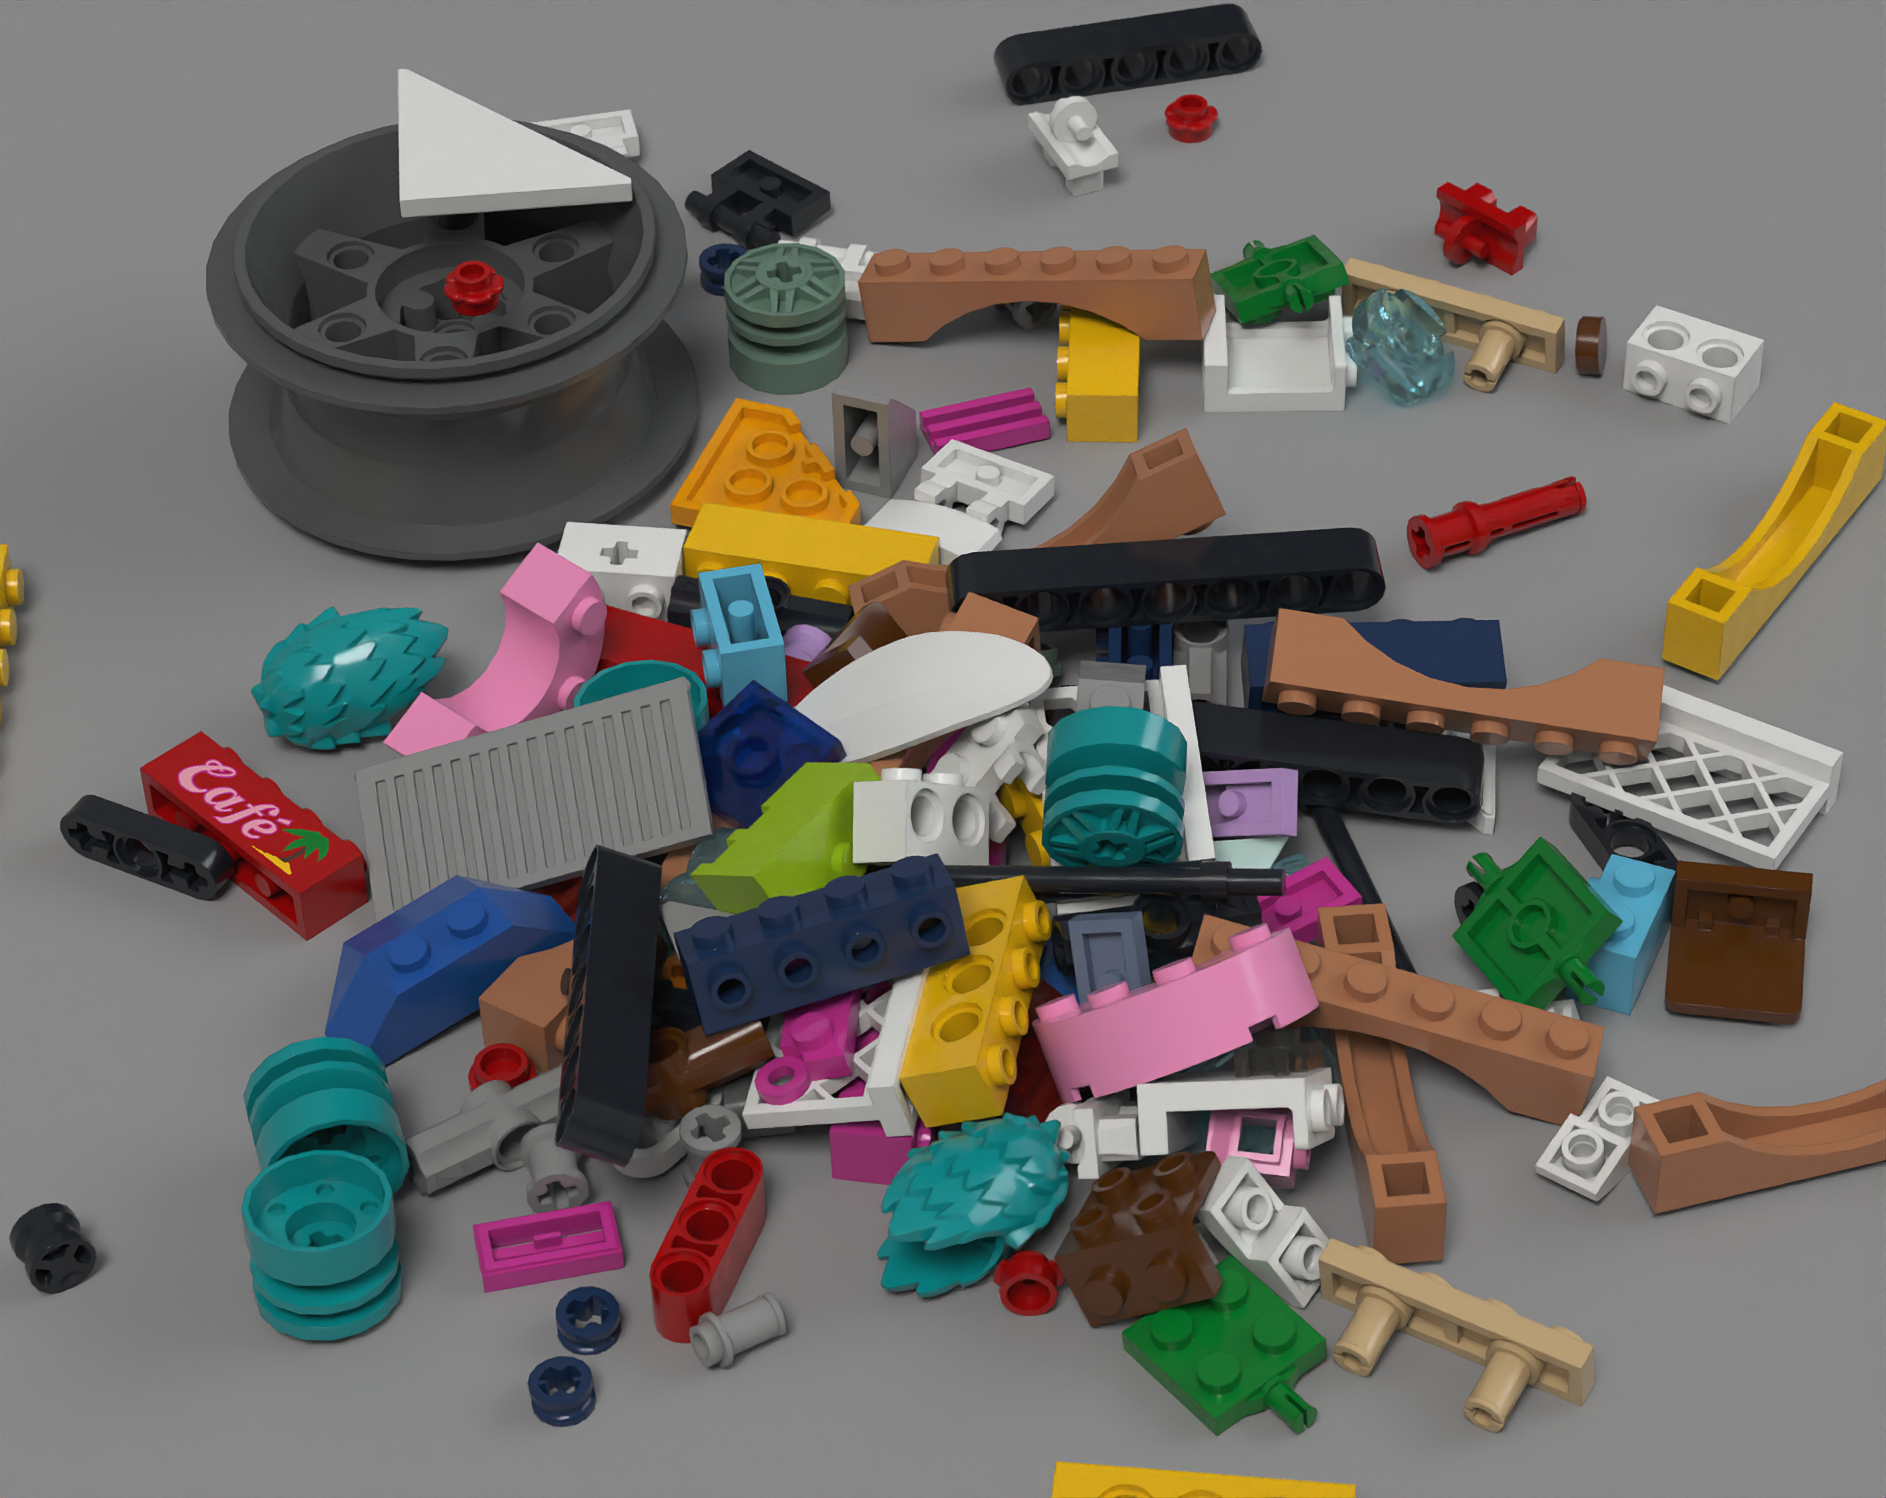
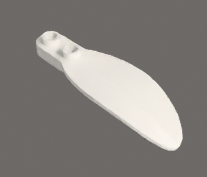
[716,631,1053,788]

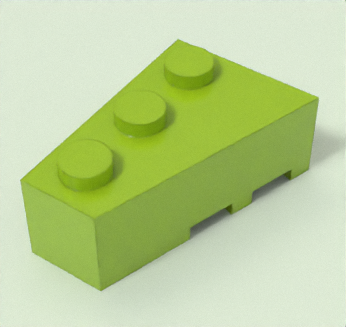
[690,762,881,914]

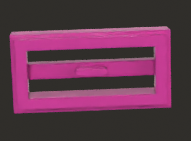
[919,387,1050,455]
[472,1201,624,1293]

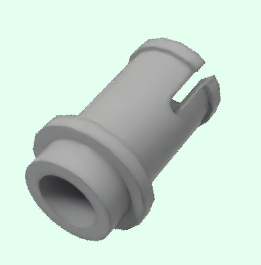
[689,1293,787,1368]

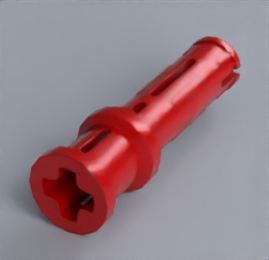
[1407,476,1586,569]

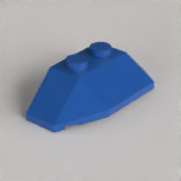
[325,875,575,1066]

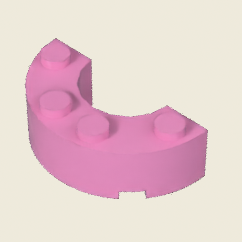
[383,542,607,756]
[1032,923,1319,1103]

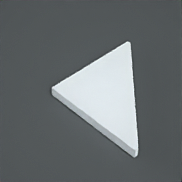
[398,69,633,218]

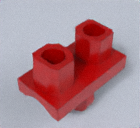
[1434,181,1538,276]

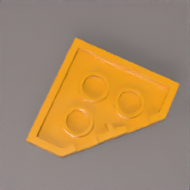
[670,398,861,527]

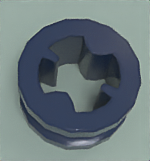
[699,243,747,296]
[556,1286,621,1356]
[527,1356,597,1427]

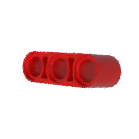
[649,1147,767,1344]

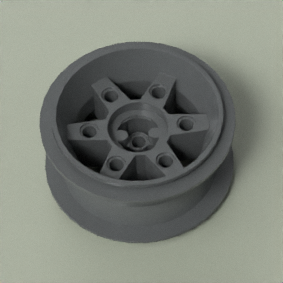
[206,120,698,561]

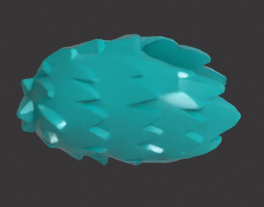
[251,606,449,750]
[877,1113,1071,1298]

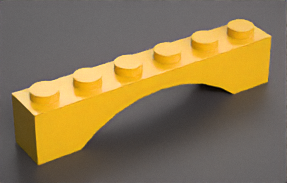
[1662,402,1886,681]

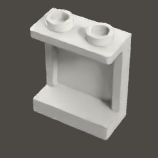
[1200,295,1357,413]
[1137,1067,1344,1155]

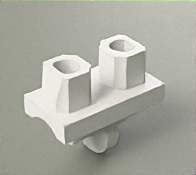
[1028,96,1119,196]
[1045,1088,1146,1179]

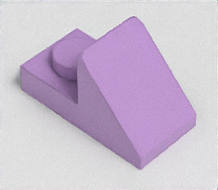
[1202,768,1298,841]

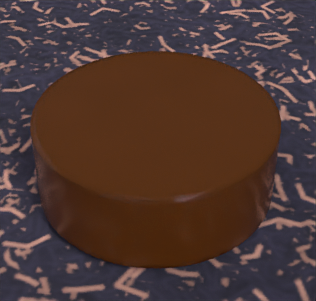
[1575,316,1607,375]

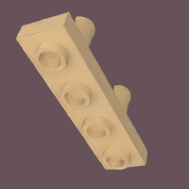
[1342,257,1565,392]
[1318,1237,1594,1432]

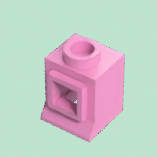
[1206,1107,1312,1189]

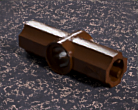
[644,1019,776,1120]

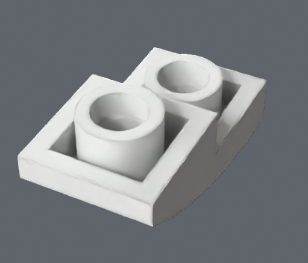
[864,499,1003,565]
[1535,1076,1660,1202]
[1196,1156,1330,1308]

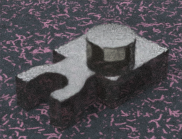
[1234,1028,1324,1078]

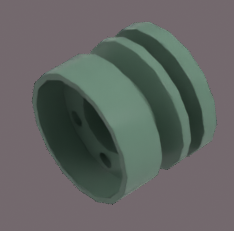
[724,243,848,395]

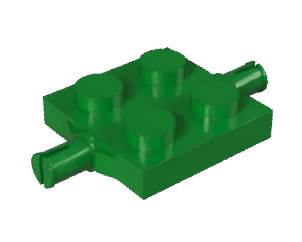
[1210,234,1349,325]
[1452,836,1624,1010]
[1121,1255,1327,1436]

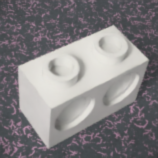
[1623,305,1764,424]
[853,768,989,866]

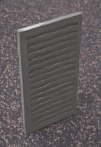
[354,677,716,923]

